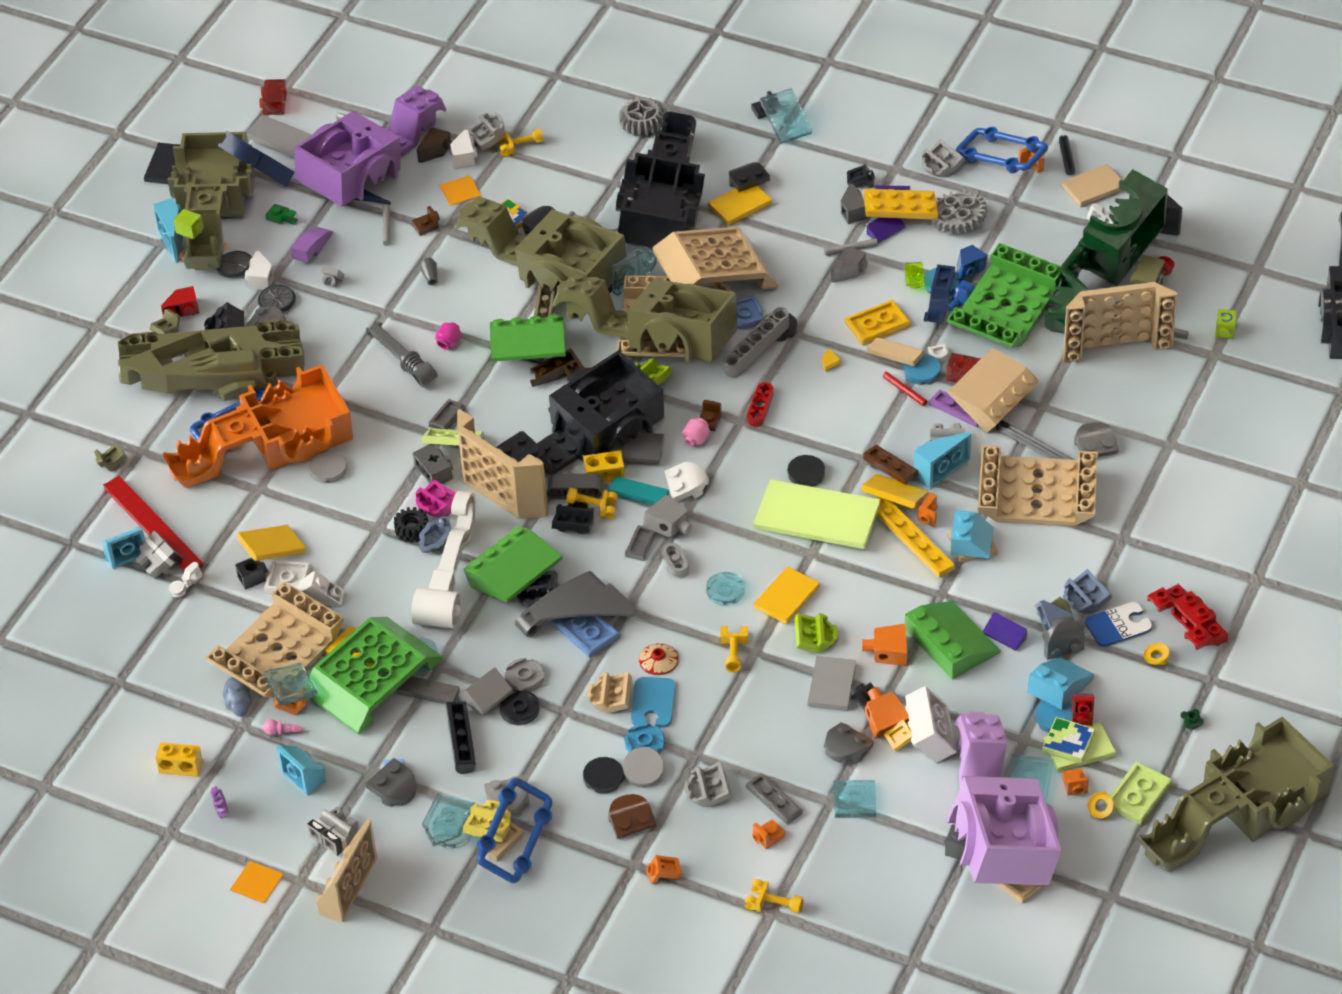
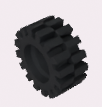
[394,507,429,543]

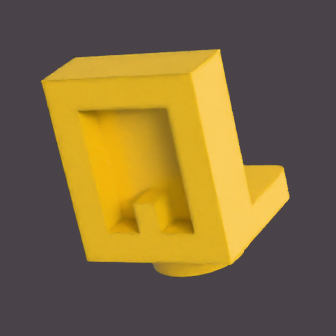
[884,720,912,752]

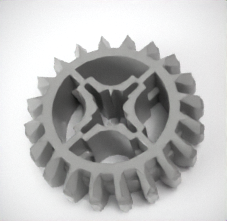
[619,97,665,136]

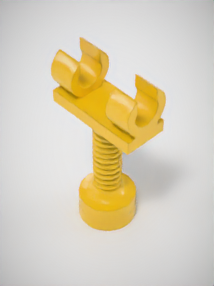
[497,128,544,157]
[566,487,618,520]
[720,626,748,672]
[744,879,804,914]

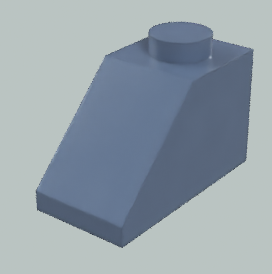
[1035,600,1075,631]

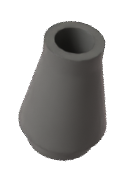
[419,258,438,285]

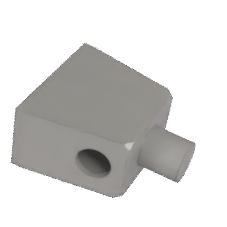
[643,495,692,537]

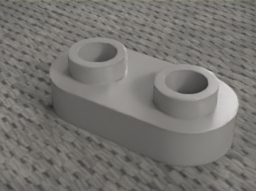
[662,543,689,576]

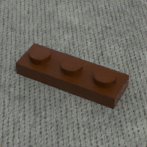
[863,445,918,485]

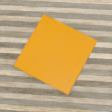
[439,175,481,205]
[230,861,284,903]

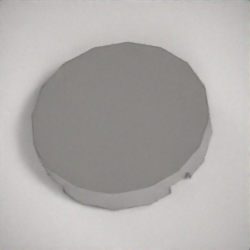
[309,451,347,483]
[505,658,545,692]
[623,747,664,787]

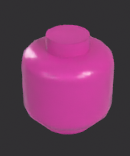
[435,322,462,350]

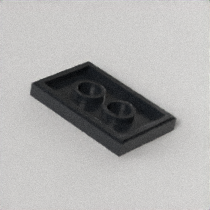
[144,142,180,184]

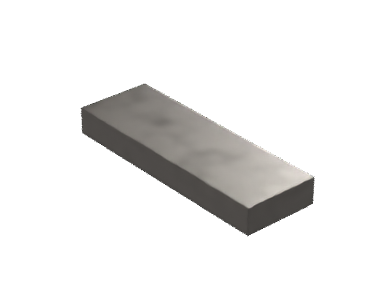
[396,676,460,704]
[746,773,802,825]

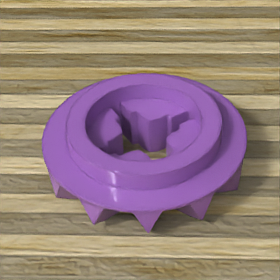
[210,786,228,819]

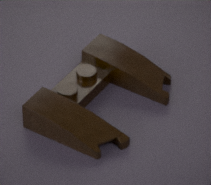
[530,348,585,413]

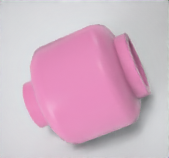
[682,418,710,446]

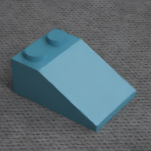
[153,198,183,263]
[914,432,971,489]
[1027,657,1094,710]

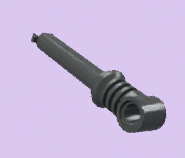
[366,322,438,387]

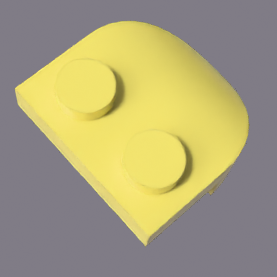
[463,800,511,843]

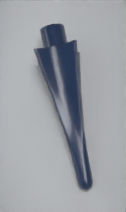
[353,189,391,205]

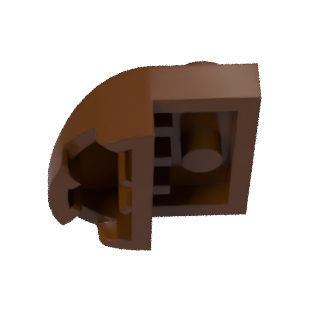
[608,794,657,839]

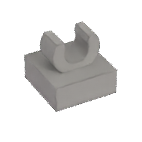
[321,265,345,287]

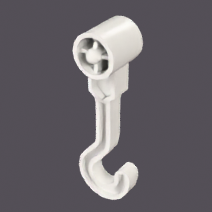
[411,490,476,629]

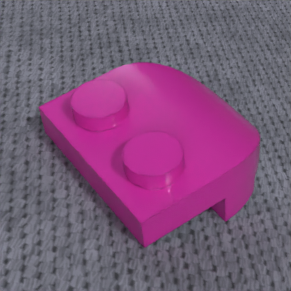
[416,479,456,518]

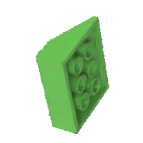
[490,314,566,362]
[463,526,563,603]
[905,601,1000,679]

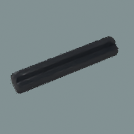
[1059,135,1075,175]

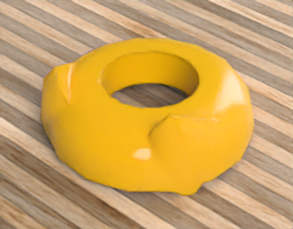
[1143,643,1170,665]
[1087,792,1114,819]

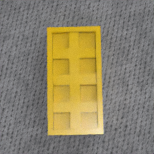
[863,188,938,220]

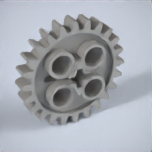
[930,190,988,234]

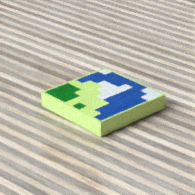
[1042,717,1095,763]

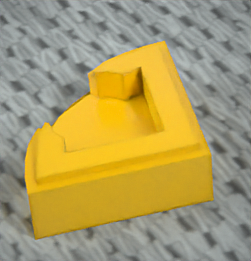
[822,349,841,372]

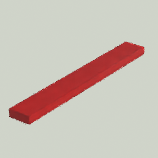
[103,476,203,572]

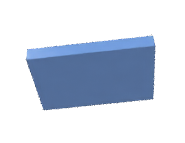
[552,616,620,658]

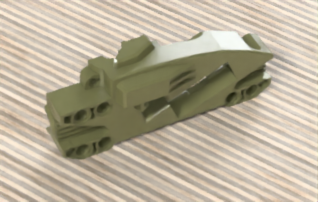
[118,320,305,401]

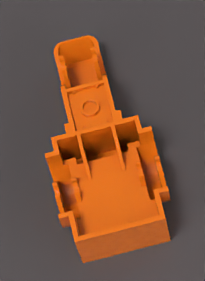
[163,364,353,488]

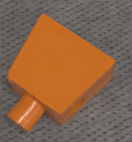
[862,624,907,666]
[865,687,909,739]

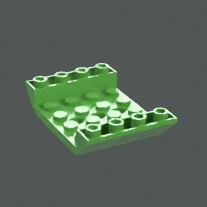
[947,243,1061,348]
[304,617,443,735]

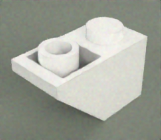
[450,129,477,168]
[245,251,274,290]
[298,571,345,607]

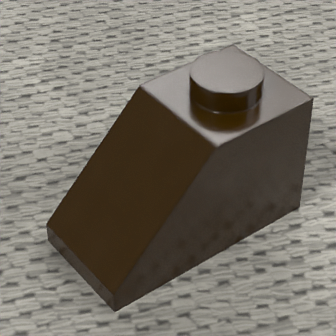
[416,127,452,163]

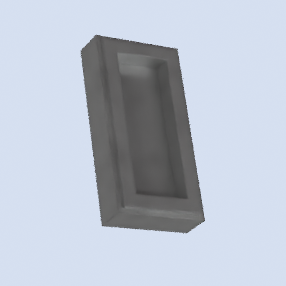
[428,399,465,429]
[625,525,656,561]

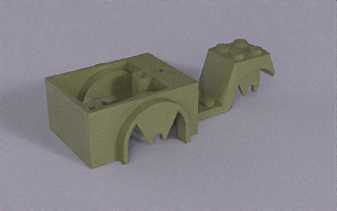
[168,132,255,270]
[456,196,628,291]
[553,274,737,362]
[1138,716,1334,872]

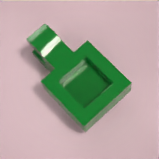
[265,204,298,225]

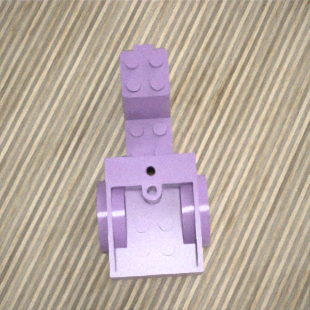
[947,712,1062,885]

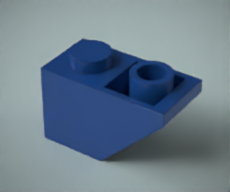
[957,244,988,280]

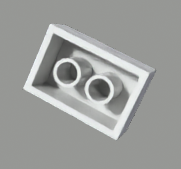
[905,686,957,763]

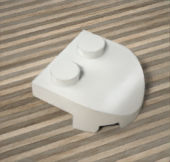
[664,462,709,502]

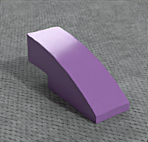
[291,227,333,263]

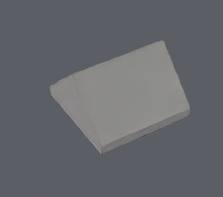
[457,667,513,715]

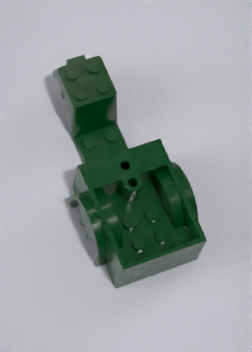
[1045,169,1168,333]

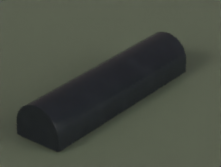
[446,701,476,774]

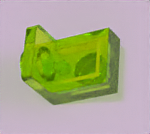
[905,262,924,289]

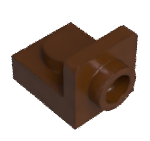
[412,206,440,236]
[699,400,722,431]

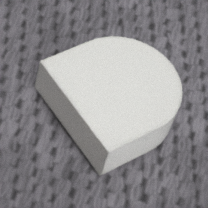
[928,344,949,363]

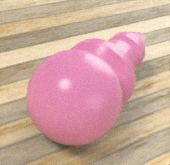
[263,719,303,736]

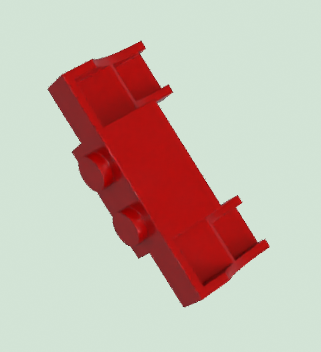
[1147,583,1228,651]

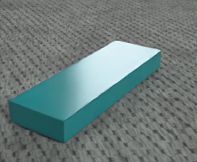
[609,476,669,505]

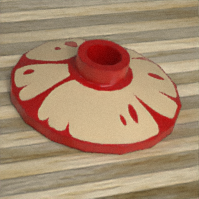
[639,643,679,675]

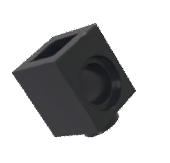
[235,557,267,590]

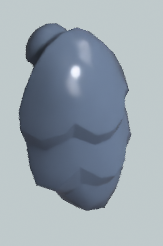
[419,516,451,553]
[223,677,252,717]

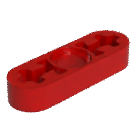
[747,382,774,427]

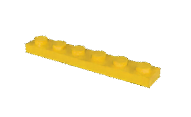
[876,497,955,578]

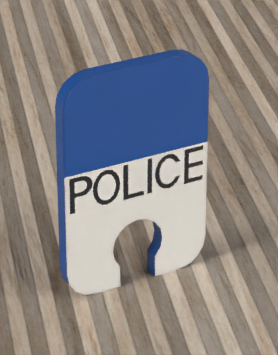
[1085,602,1152,647]

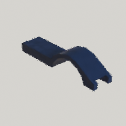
[218,131,295,187]
[924,264,955,324]

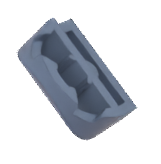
[1063,569,1112,614]

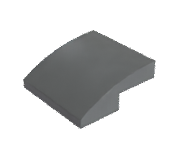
[622,432,664,463]

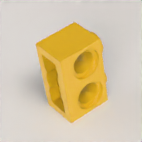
[583,450,625,483]
[155,742,203,777]

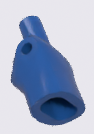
[947,280,975,311]

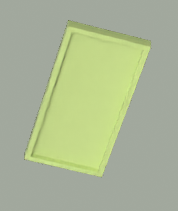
[753,479,881,549]

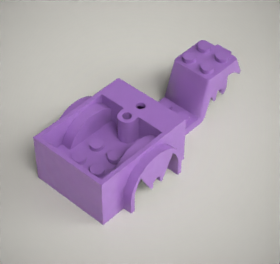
[294,86,447,206]

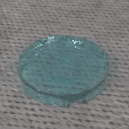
[706,572,745,606]

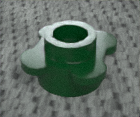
[1180,709,1204,729]

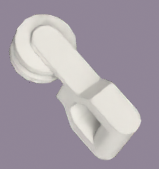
[1087,203,1113,224]
[169,562,203,598]

